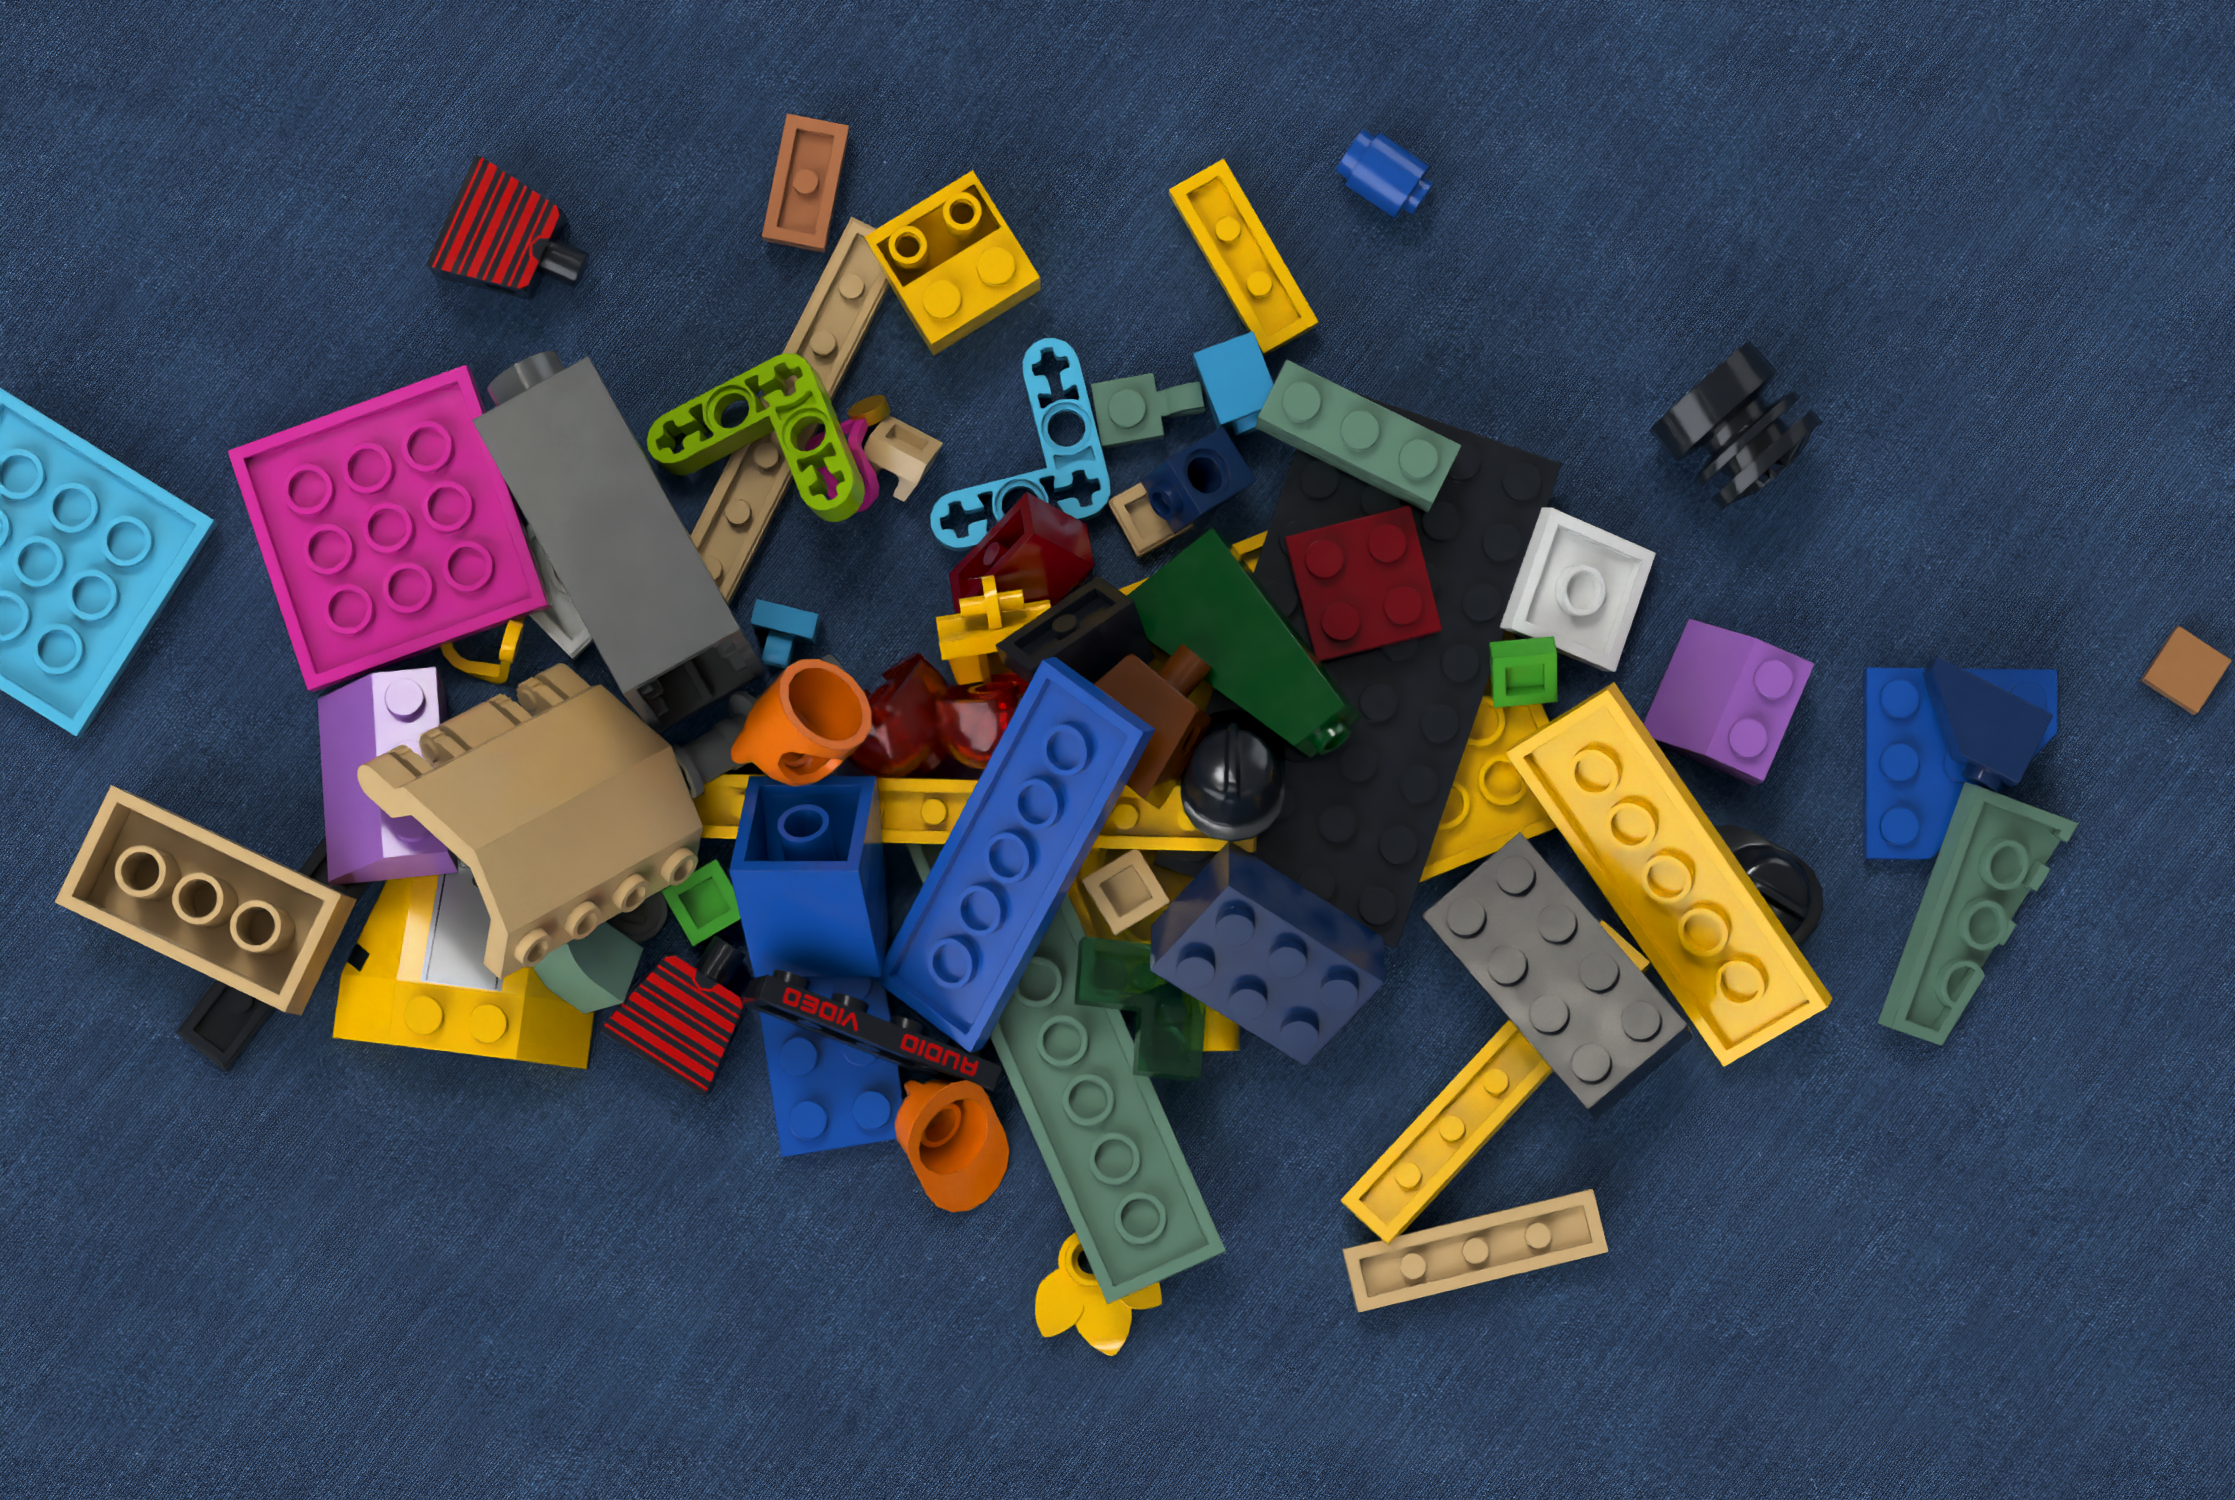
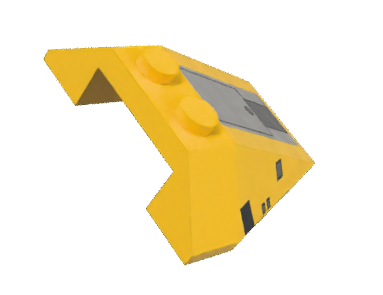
[332,857,595,1069]

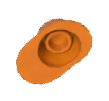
[894,1079,1009,1212]

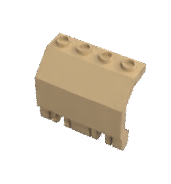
[357,663,703,980]

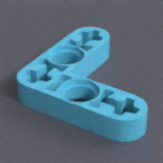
[930,338,1111,551]

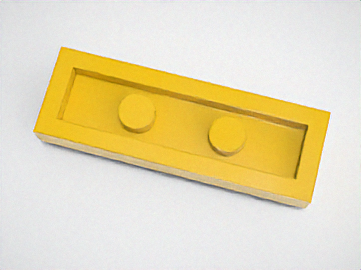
[1168,158,1319,357]

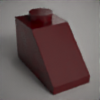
[949,492,1094,614]

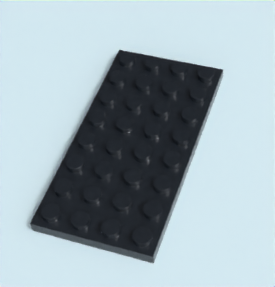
[1153,392,1562,948]

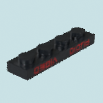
[742,970,1002,1092]

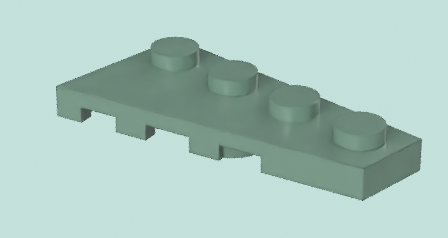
[1878,782,2079,1046]

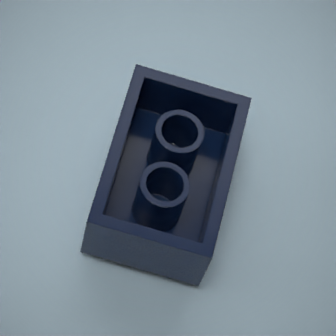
[1150,841,1385,1066]

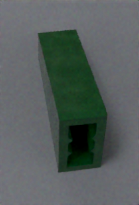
[1127,528,1362,757]

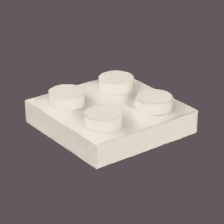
[1500,507,1656,672]

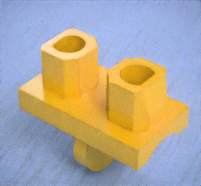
[936,575,1051,685]

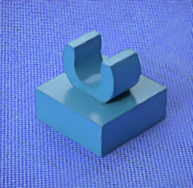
[750,599,822,669]

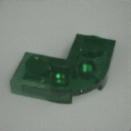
[1074,936,1206,1082]

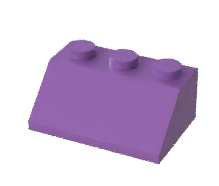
[317,667,458,886]

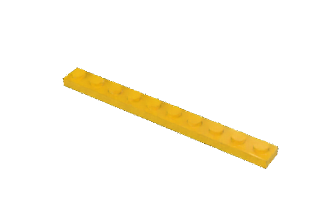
[692,773,1257,852]

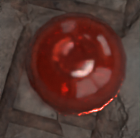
[847,652,956,778]
[930,672,1029,769]

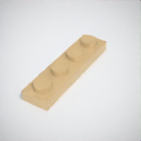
[1342,1189,1608,1313]

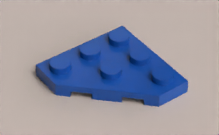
[1863,667,2058,860]

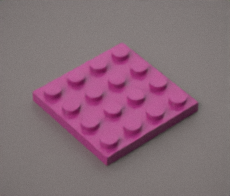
[228,365,552,692]

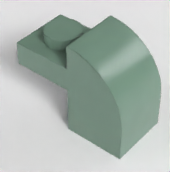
[533,921,644,1014]

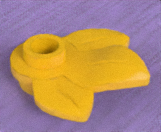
[1035,1232,1162,1356]

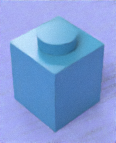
[1192,331,1274,437]

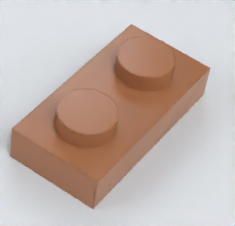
[762,114,850,253]

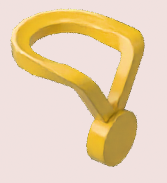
[441,617,525,684]

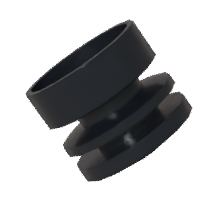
[1649,340,1822,511]

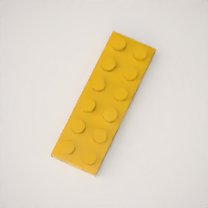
[1506,682,1833,1067]

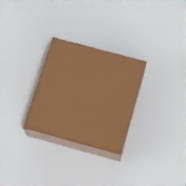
[2140,626,2232,715]

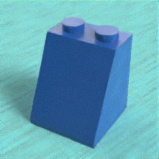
[729,776,889,977]

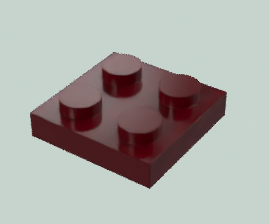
[1284,505,1442,662]

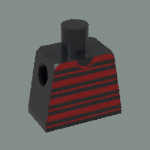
[426,155,590,300]
[600,935,747,1097]

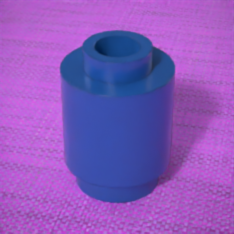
[1335,129,1434,219]

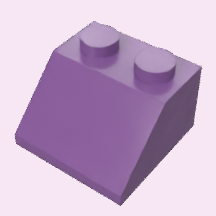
[1643,619,1814,786]

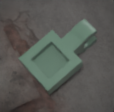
[1091,373,1205,449]

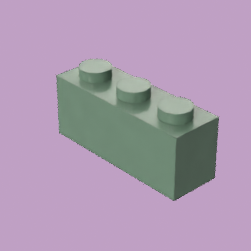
[1255,359,1462,513]

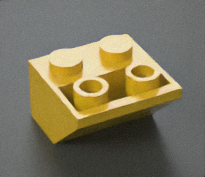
[864,170,1041,356]

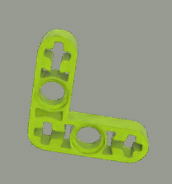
[647,353,865,522]

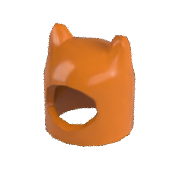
[731,659,872,787]

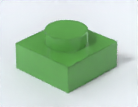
[1490,636,1558,708]
[661,859,741,947]

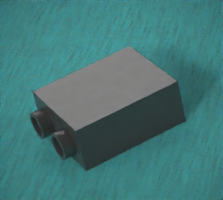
[472,351,767,734]

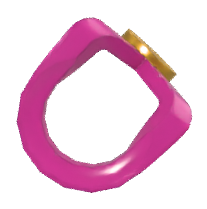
[805,395,891,513]

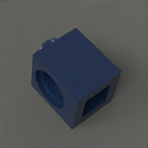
[1140,427,1257,534]

